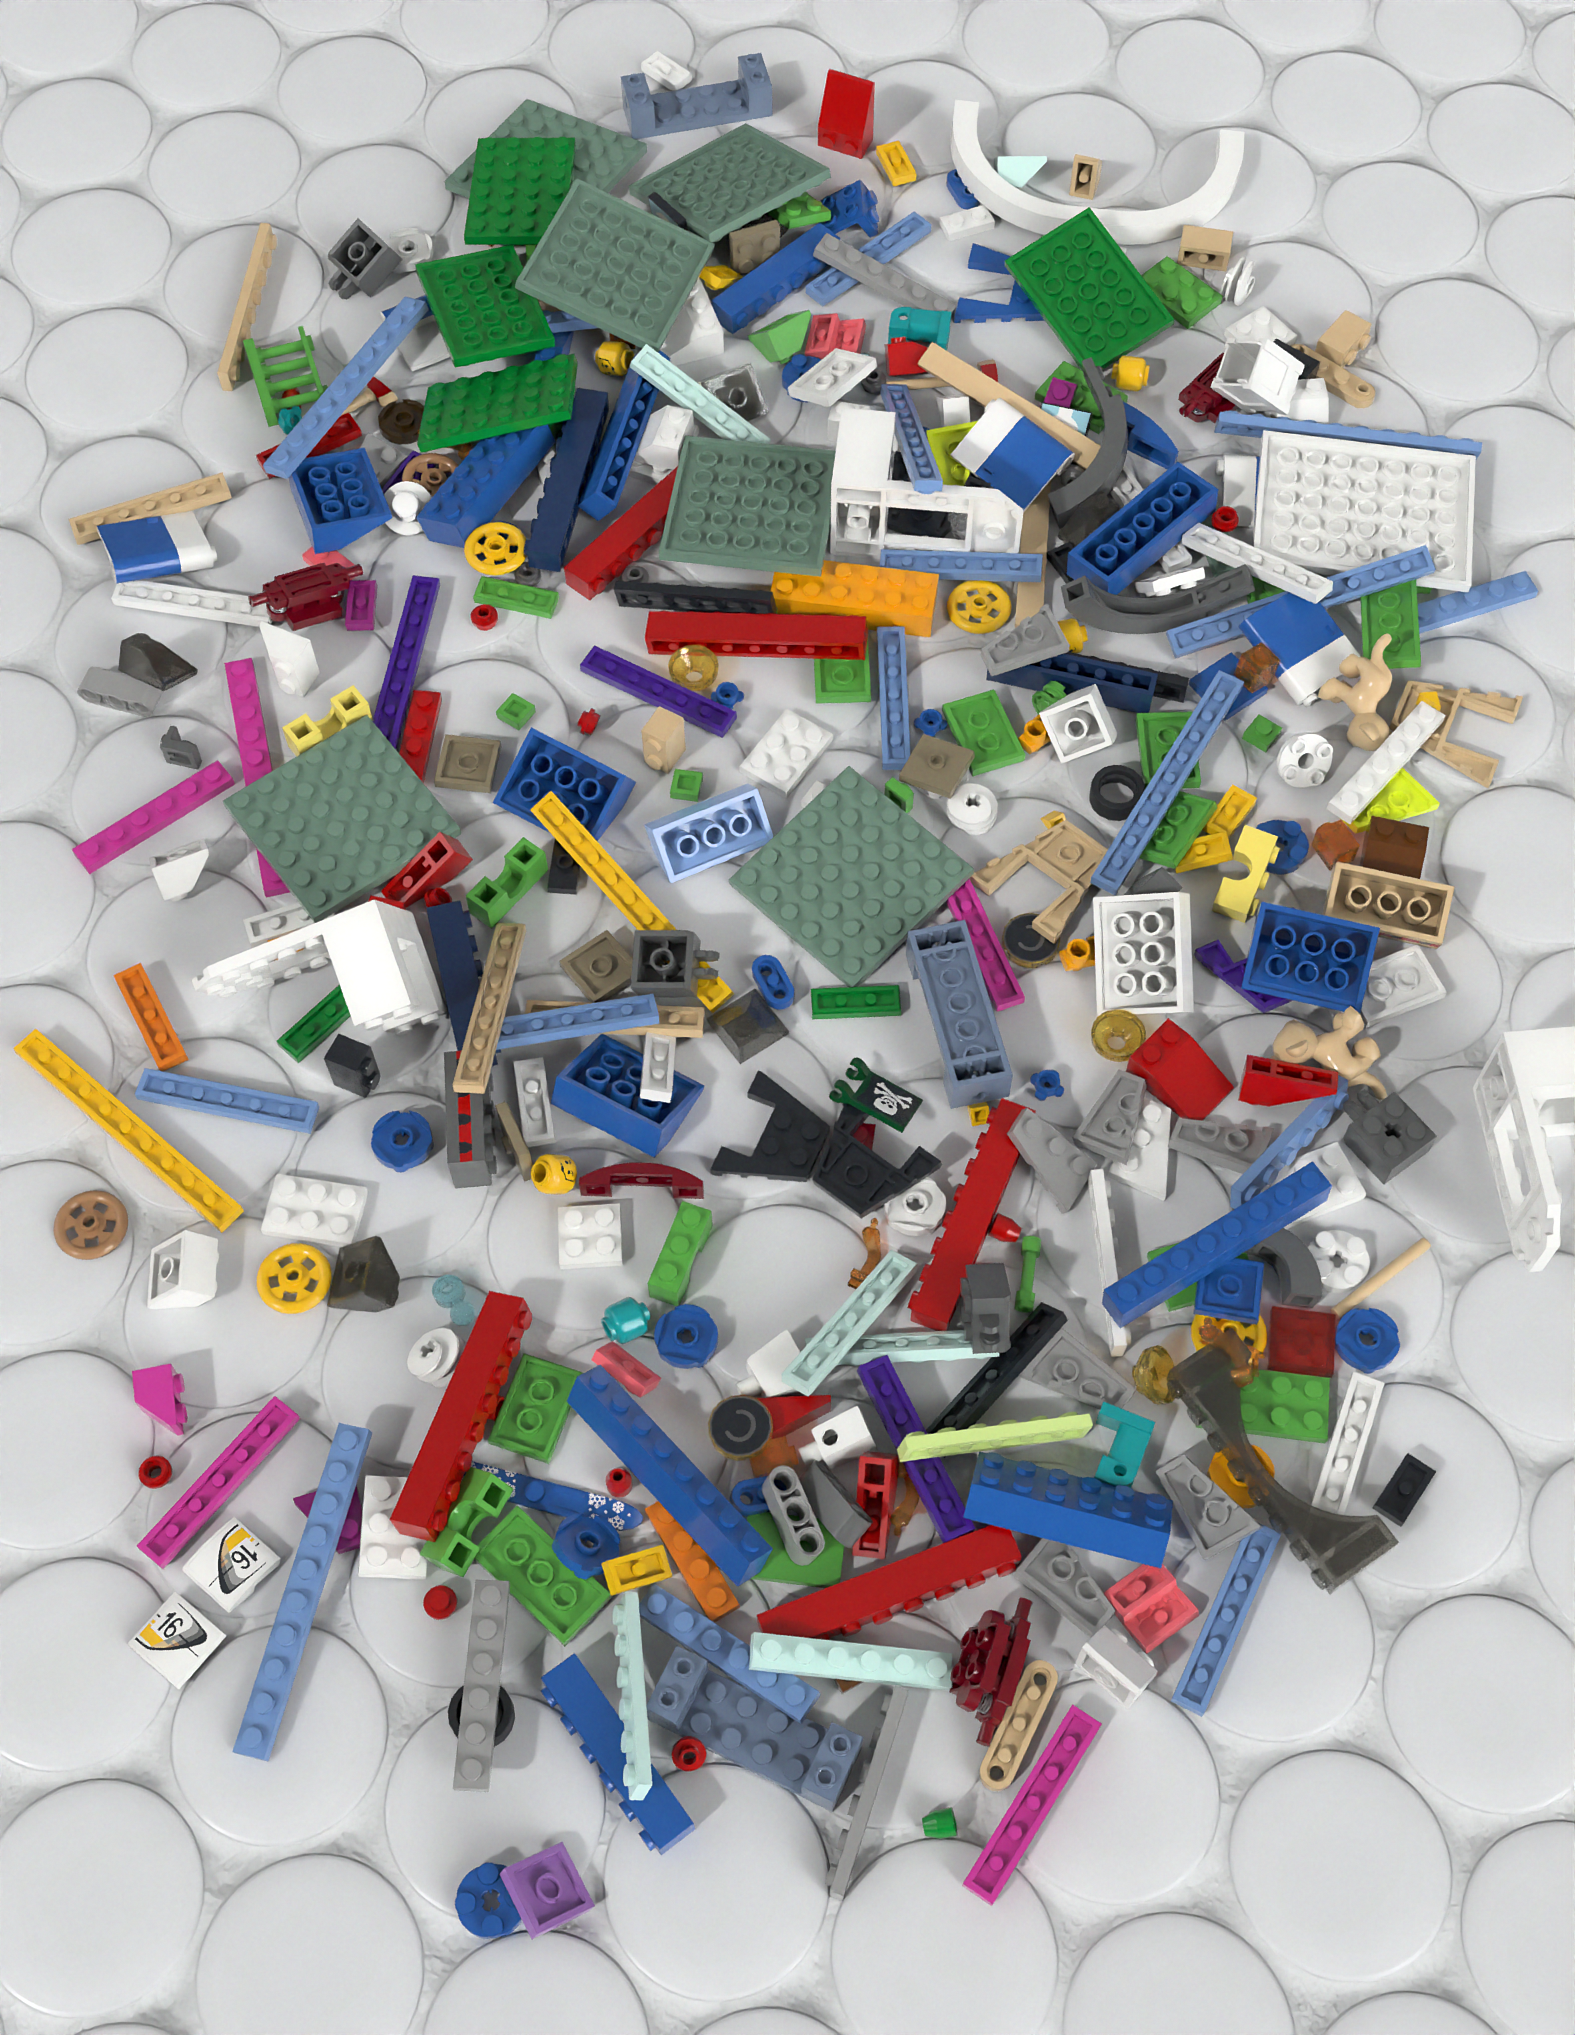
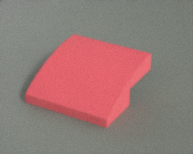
[805,313,866,360]
[1103,1564,1199,1654]

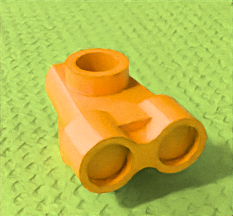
[1018,714,1051,754]
[1059,935,1095,971]

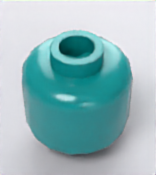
[601,1297,651,1344]

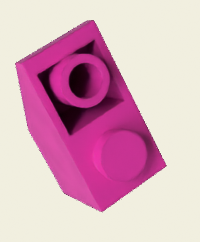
[132,1364,188,1436]

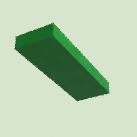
[276,984,351,1063]
[811,985,901,1020]

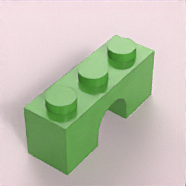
[466,837,548,929]
[647,1201,713,1307]
[419,1467,514,1577]

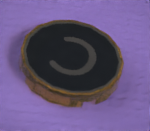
[1001,913,1061,969]
[708,1395,773,1461]

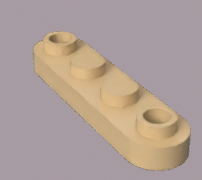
[1291,344,1375,408]
[979,1660,1058,1792]

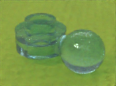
[432,1275,475,1326]

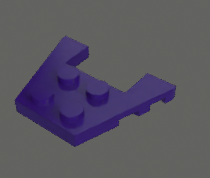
[1194,907,1295,1014]

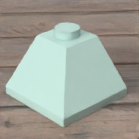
[994,156,1047,188]

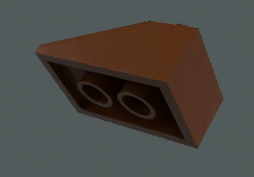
[1360,816,1429,879]

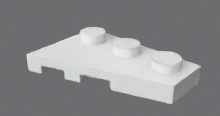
[1107,1098,1171,1201]

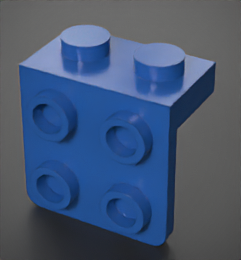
[820,180,879,238]

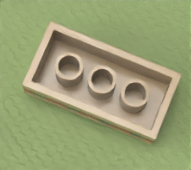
[1322,862,1454,949]

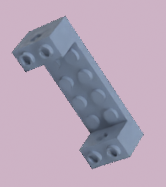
[621,53,772,140]
[906,920,1013,1109]
[646,1645,863,1812]

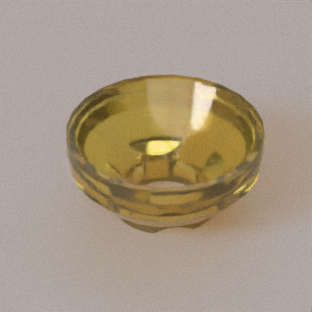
[668,645,719,691]
[1091,1009,1146,1062]
[1132,1345,1178,1405]

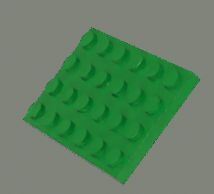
[464,137,576,245]
[1004,207,1174,371]
[415,245,555,368]
[417,353,578,453]

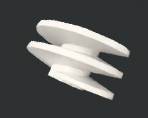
[1220,256,1255,306]
[946,783,998,835]
[407,1328,466,1388]

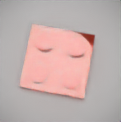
[1267,1306,1336,1378]

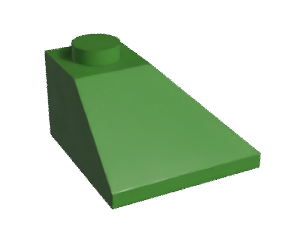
[748,310,811,364]

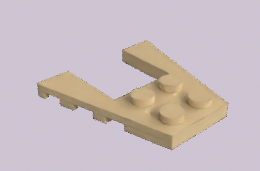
[1389,681,1523,788]
[969,820,1108,944]

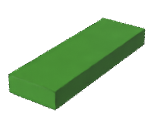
[473,576,559,619]

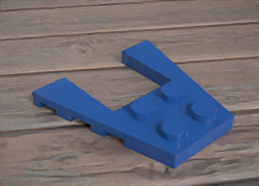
[954,243,1045,323]

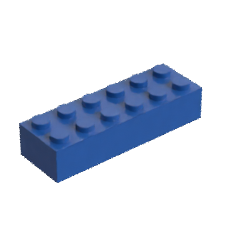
[416,424,556,548]
[1067,462,1219,595]
[963,1451,1173,1568]

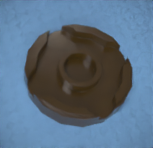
[378,399,424,445]

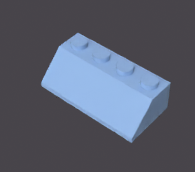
[644,784,774,883]

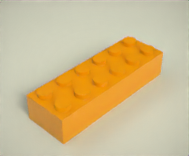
[770,560,939,637]

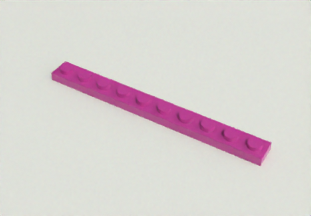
[224,658,290,898]

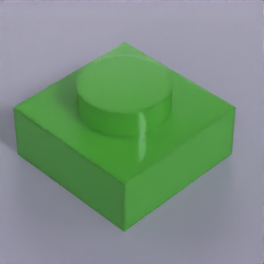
[496,693,536,730]
[1242,714,1282,753]
[670,769,703,802]
[884,777,914,813]

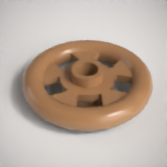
[402,453,459,497]
[53,1190,128,1260]

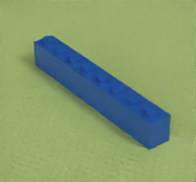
[577,350,671,521]
[1102,1161,1332,1329]
[567,1364,773,1587]

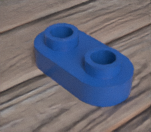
[946,169,980,210]
[752,955,794,1010]
[729,1476,787,1516]

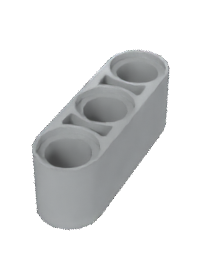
[77,667,163,717]
[762,1465,825,1566]

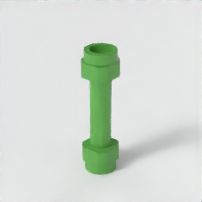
[1014,1236,1041,1313]

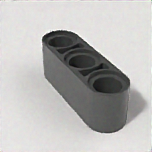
[799,1460,873,1549]

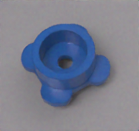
[711,682,744,709]
[914,709,947,737]
[1030,1070,1064,1101]

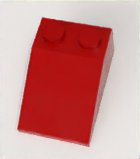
[818,69,875,159]
[1126,1018,1234,1121]

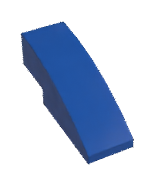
[1123,401,1179,470]

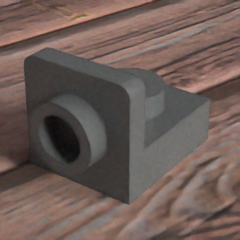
[160,726,202,770]

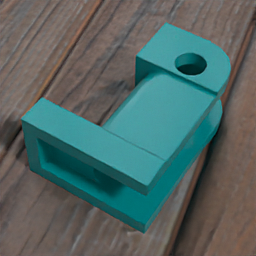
[888,307,952,351]
[1094,1402,1156,1488]

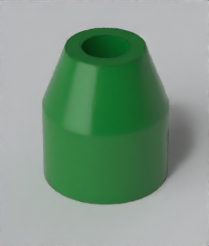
[922,1807,958,1839]

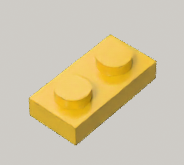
[876,140,916,187]
[699,265,743,290]
[1202,784,1257,840]
[1175,831,1233,874]
[601,1544,673,1596]

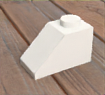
[936,394,970,427]

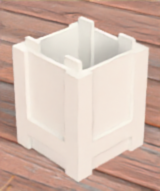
[1210,338,1305,415]

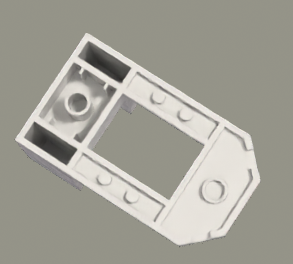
[830,408,1023,558]
[192,900,447,1036]
[1472,1026,1575,1272]

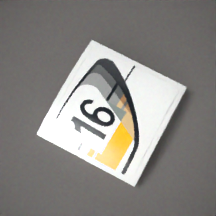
[182,1517,280,1613]
[127,1592,226,1690]

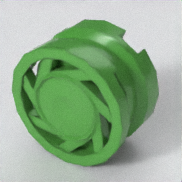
[1032,681,1067,714]

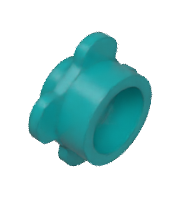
[278,406,302,435]

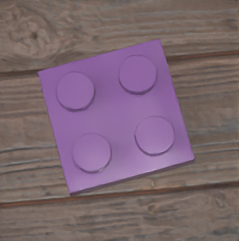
[500,1842,595,1939]

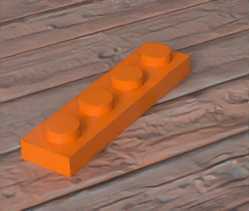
[113,963,189,1072]
[644,1501,740,1623]

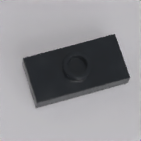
[547,839,581,895]

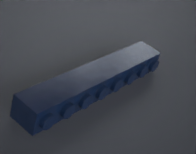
[524,388,609,572]

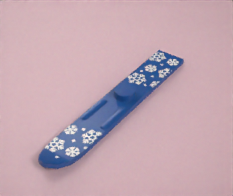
[461,1461,643,1531]

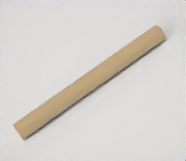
[1330,1238,1431,1319]

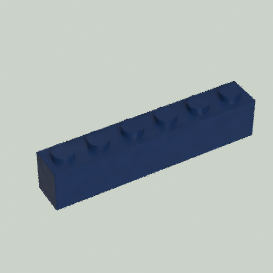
[986,654,1158,713]
[426,900,502,1066]

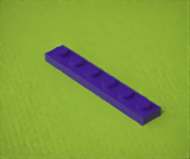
[580,645,737,738]
[857,1355,975,1543]

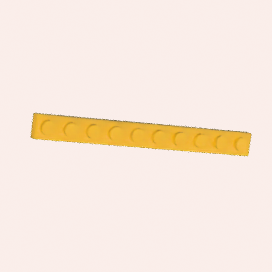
[530,791,734,1014]
[13,1028,244,1233]

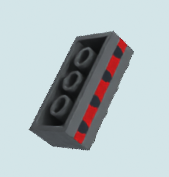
[444,1051,497,1189]

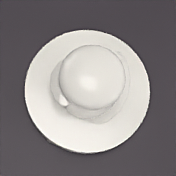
[384,481,432,536]
[1277,732,1333,788]

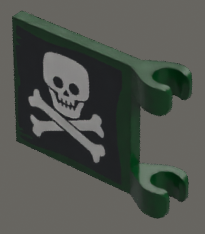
[829,1057,923,1133]

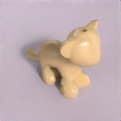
[1318,633,1392,751]
[1270,1006,1387,1100]

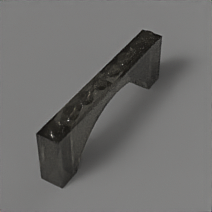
[1166,1328,1399,1595]

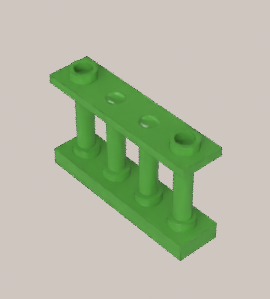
[243,326,328,427]

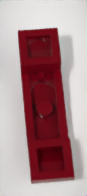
[579,1162,704,1199]

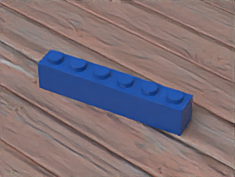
[711,222,840,335]
[541,1653,695,1855]

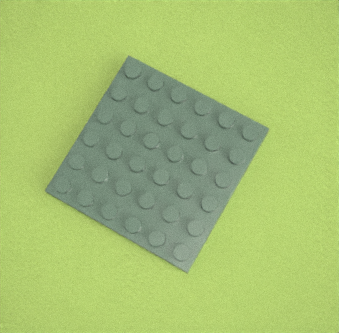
[444,99,647,198]
[628,123,831,243]
[515,179,715,353]
[659,436,836,577]
[223,715,461,923]
[729,766,974,987]

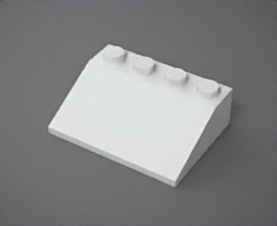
[660,278,724,366]
[1093,892,1194,1016]

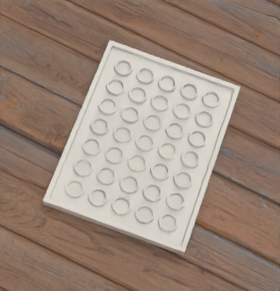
[1253,430,1476,592]

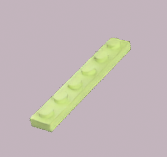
[897,1412,1093,1462]

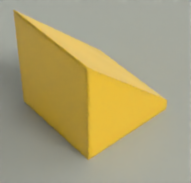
[1416,691,1441,711]
[1040,811,1066,829]
[967,1102,989,1126]

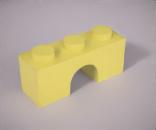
[282,685,373,757]
[1212,825,1280,923]

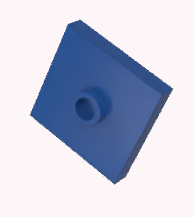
[1188,652,1268,721]
[1193,1258,1264,1325]

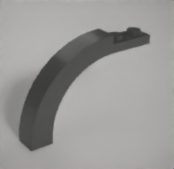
[1048,357,1128,529]
[1061,564,1255,634]

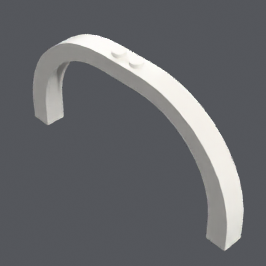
[951,100,1245,245]

